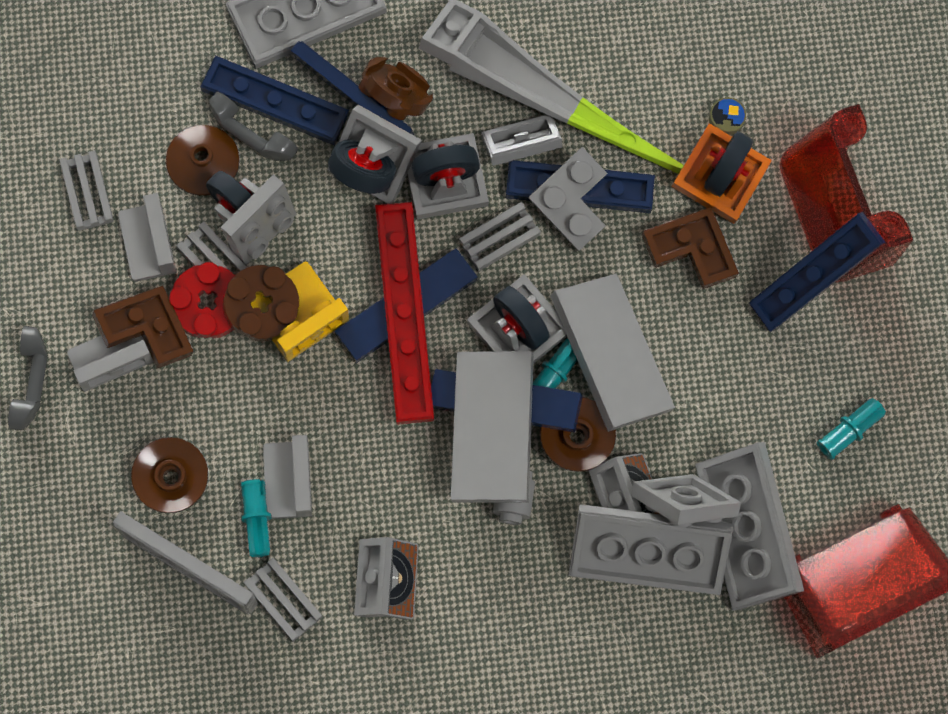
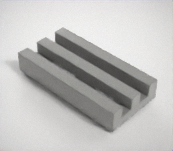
[481,115,562,166]
[59,150,114,231]
[459,202,541,272]
[176,221,247,272]
[244,558,323,642]

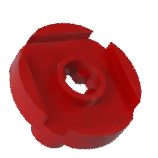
[169,262,235,339]

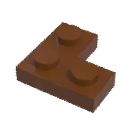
[642,207,739,289]
[92,286,193,369]

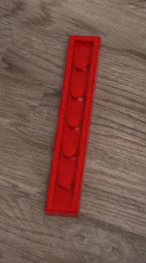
[375,202,434,425]

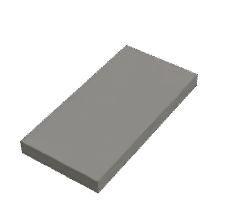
[225,0,387,69]
[550,273,675,432]
[451,351,534,503]
[695,442,804,611]
[569,504,733,595]
[113,511,258,615]

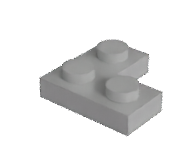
[528,147,608,251]

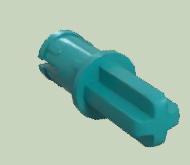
[533,338,578,389]
[817,398,886,460]
[241,479,272,557]

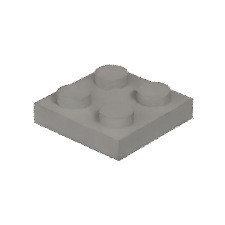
[631,474,741,527]

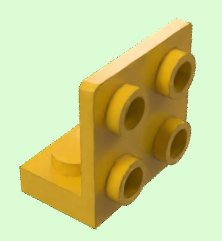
[251,261,349,362]

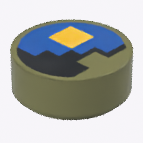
[709,97,746,135]

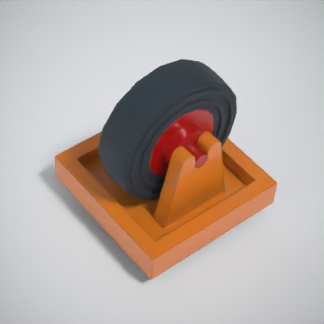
[671,123,772,224]

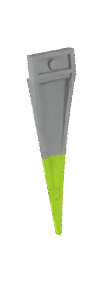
[418,0,684,174]

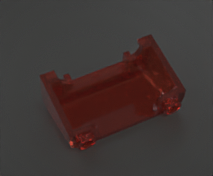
[779,104,914,283]
[785,504,948,659]

